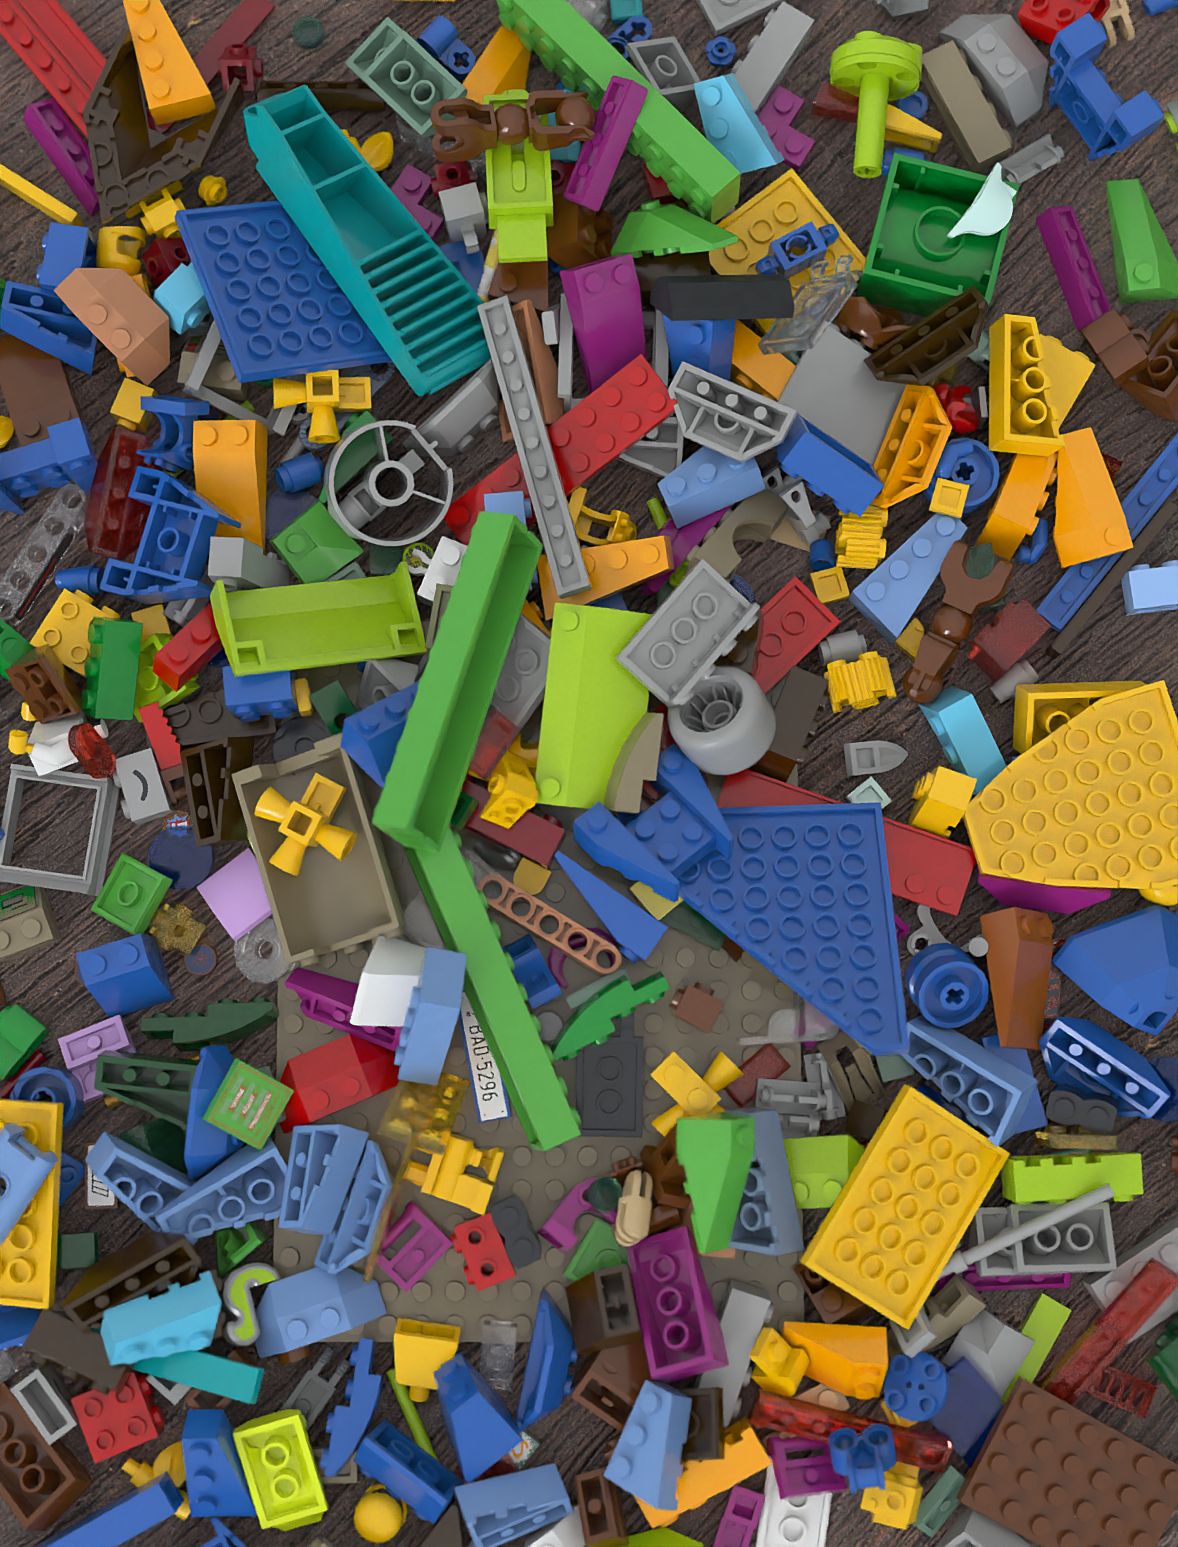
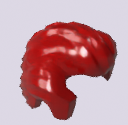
[933,382,979,433]

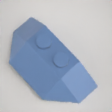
[314,1139,395,1274]
[254,1266,387,1358]

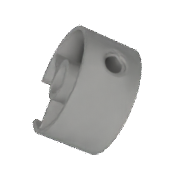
[324,420,453,546]

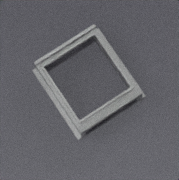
[557,293,669,413]
[183,320,306,436]
[0,764,121,896]

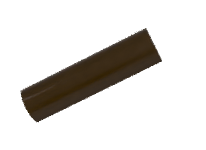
[257,81,386,111]

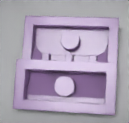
[196,848,272,942]
[58,1015,137,1104]

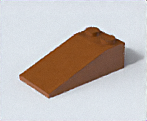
[980,907,1053,1051]

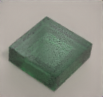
[370,542,403,576]

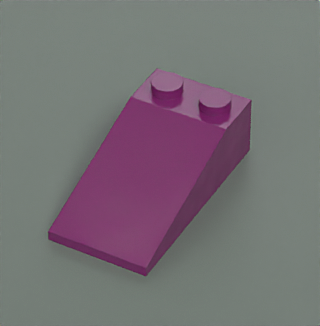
[559,254,647,394]
[626,1226,729,1383]

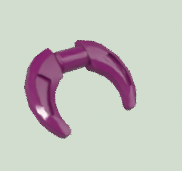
[547,928,619,988]

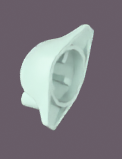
[947,162,1017,238]

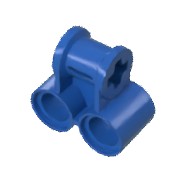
[417,15,475,81]
[828,1424,897,1494]

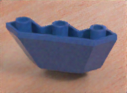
[1052,905,1178,1036]

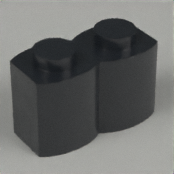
[1045,1084,1120,1134]
[491,1194,542,1269]

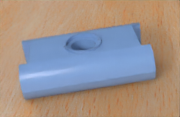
[0,1123,57,1244]

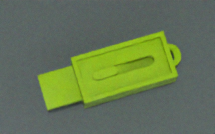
[483,89,553,263]

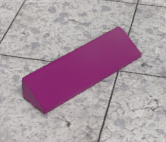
[562,75,648,211]
[23,98,100,216]
[1036,205,1111,332]
[936,1249,1071,1292]

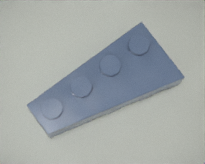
[725,1107,804,1256]

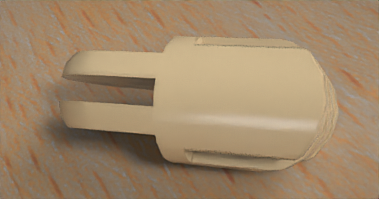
[615,1170,652,1246]

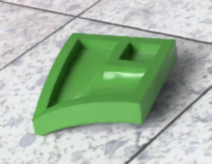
[269,501,364,584]

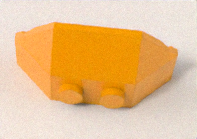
[870,384,952,509]

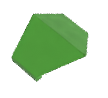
[214,1221,269,1278]

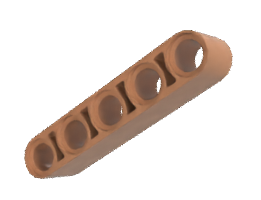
[478,874,621,977]

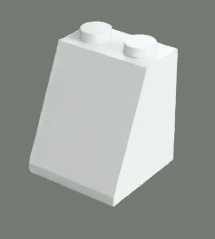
[350,935,426,1026]

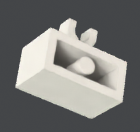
[408,536,468,607]

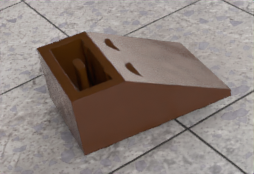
[570,1316,661,1433]

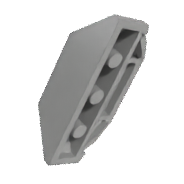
[939,14,1048,129]
[402,358,499,456]
[668,361,798,463]

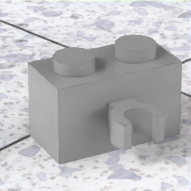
[439,182,489,254]

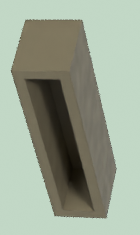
[921,40,1012,173]

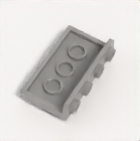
[615,559,760,708]

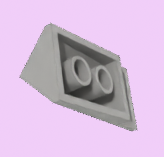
[968,1202,1117,1277]

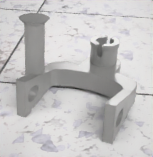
[762,466,831,546]
[906,904,988,957]

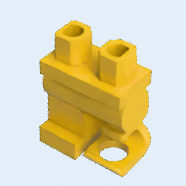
[406,1130,506,1215]

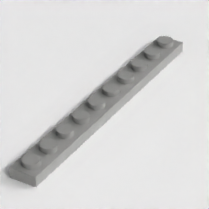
[477,295,592,599]

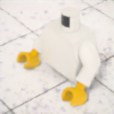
[8,701,108,776]

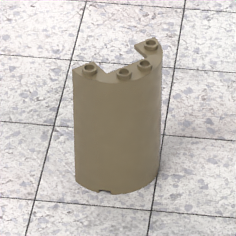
[231,733,407,967]

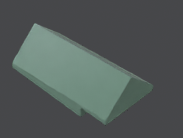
[345,16,468,138]

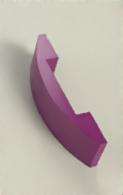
[711,1484,766,1547]

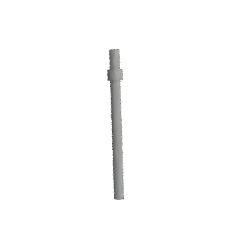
[937,1183,1115,1280]

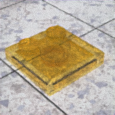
[1036,1125,1117,1150]

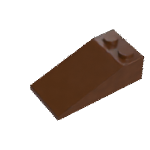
[0,334,91,447]
[0,1379,94,1531]

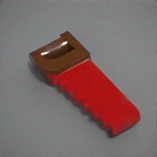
[139,701,188,806]

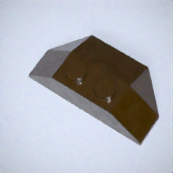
[864,285,988,386]
[62,1232,202,1331]

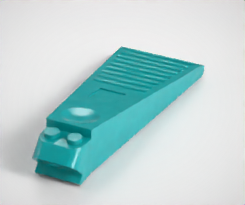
[243,85,491,396]

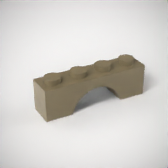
[684,489,789,583]

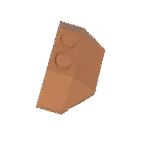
[54,268,170,386]

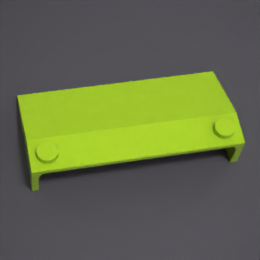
[210,561,428,677]
[535,602,652,813]

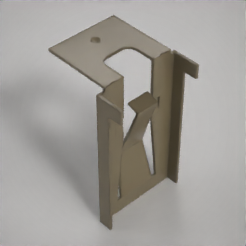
[817,1031,887,1112]

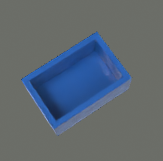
[775,414,884,517]

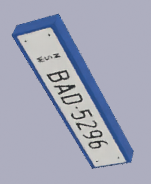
[458,990,512,1123]

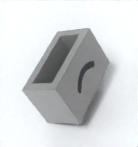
[112,748,176,825]
[10,1365,79,1445]

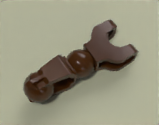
[431,90,596,162]
[902,540,1014,704]

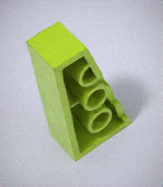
[1001,1152,1143,1205]

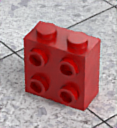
[1018,0,1111,45]
[70,1370,166,1463]

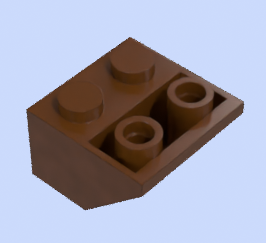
[546,191,613,268]
[4,644,83,724]
[793,1263,875,1325]

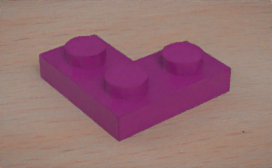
[758,85,815,171]
[391,164,445,242]

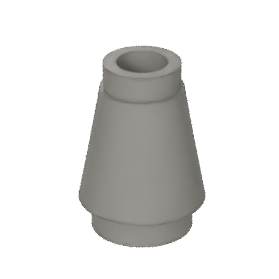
[989,659,1040,703]

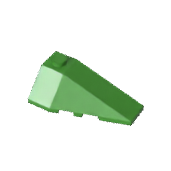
[1105,179,1178,303]
[611,200,738,258]
[676,1112,755,1253]

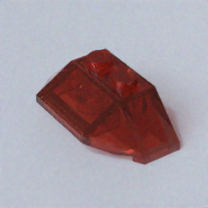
[84,427,162,560]

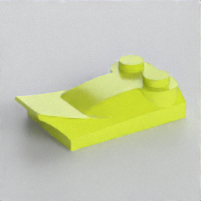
[233,1409,328,1532]

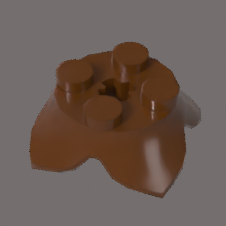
[834,281,914,350]

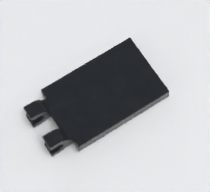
[576,1012,643,1137]

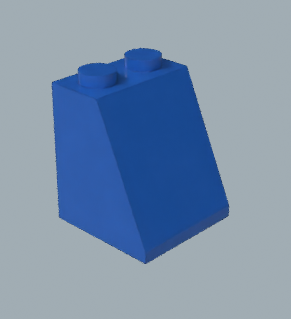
[76,933,175,1018]
[433,1353,523,1483]

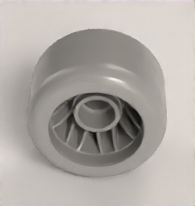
[667,666,776,775]

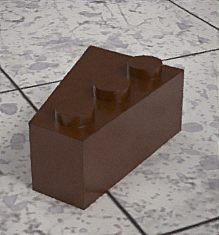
[488,255,549,322]

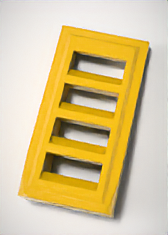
[885,104,942,153]

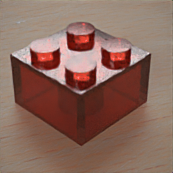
[967,599,1052,682]

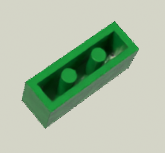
[81,616,143,720]

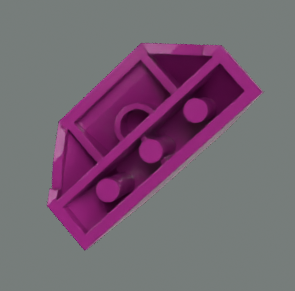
[978,867,1111,914]

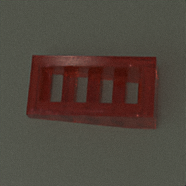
[810,82,859,123]
[1081,1359,1157,1419]

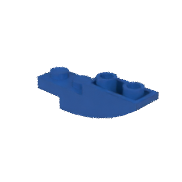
[321,1338,384,1477]

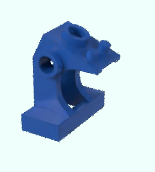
[136,395,209,474]

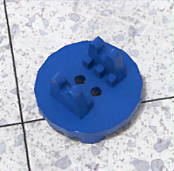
[884,1351,949,1422]

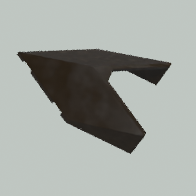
[83,28,245,225]

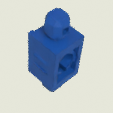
[755,221,839,279]

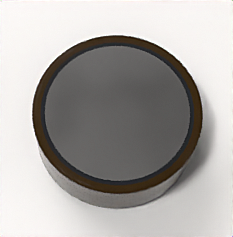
[536,1010,565,1043]

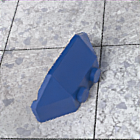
[1038,1016,1170,1119]
[184,1043,244,1180]
[514,1290,577,1432]

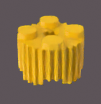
[835,505,888,570]
[824,651,896,713]

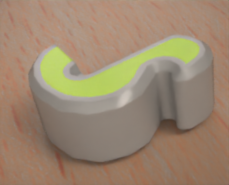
[219,1263,281,1347]

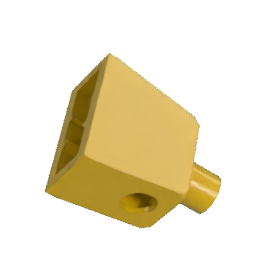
[394,1318,461,1402]

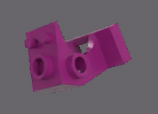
[537,1177,618,1254]

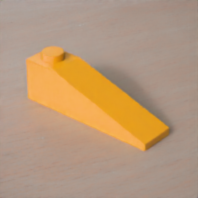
[1053,427,1133,568]

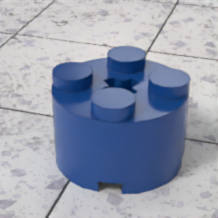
[9,1067,85,1131]

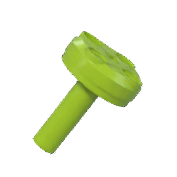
[830,31,923,178]

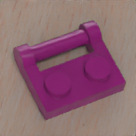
[368,1200,453,1293]
[766,1429,847,1500]

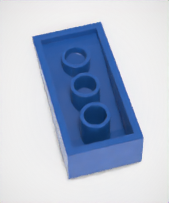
[554,851,668,964]

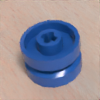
[923,438,1000,517]
[905,943,989,1028]

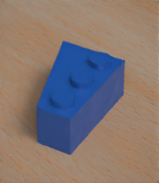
[0,281,98,375]
[662,314,736,381]
[182,1409,258,1517]

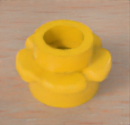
[198,175,227,206]

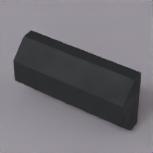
[650,274,795,321]

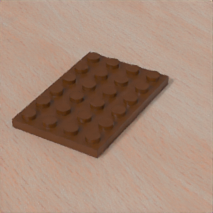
[956,1376,1178,1547]

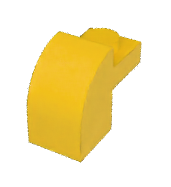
[749,1328,809,1397]

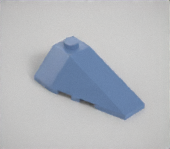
[154,1135,288,1240]

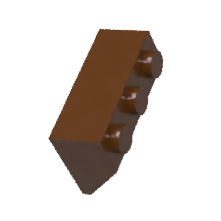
[1119,310,1178,422]

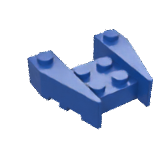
[1049,13,1164,161]
[0,417,98,514]
[99,466,241,604]
[574,743,734,903]

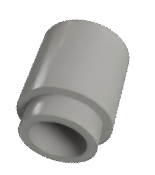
[818,630,867,667]

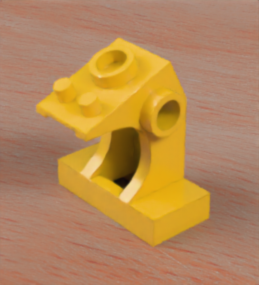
[125,180,186,241]
[569,487,637,547]
[467,740,539,829]
[860,1454,923,1530]

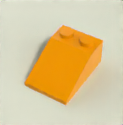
[781,1321,888,1400]

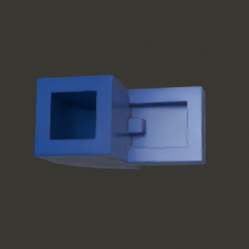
[502,933,562,1009]

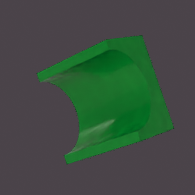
[855,153,1020,317]

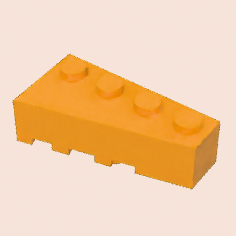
[123,0,216,125]
[537,536,675,621]
[634,1416,772,1528]

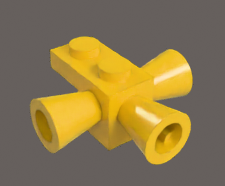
[273,370,372,444]
[255,773,358,876]
[650,1051,744,1137]

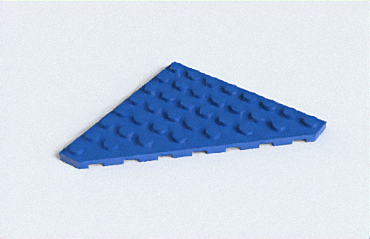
[617,802,910,1055]

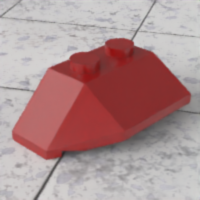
[279,1034,407,1134]

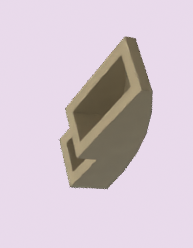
[604,713,664,813]
[886,1274,987,1359]

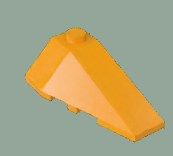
[462,25,531,104]

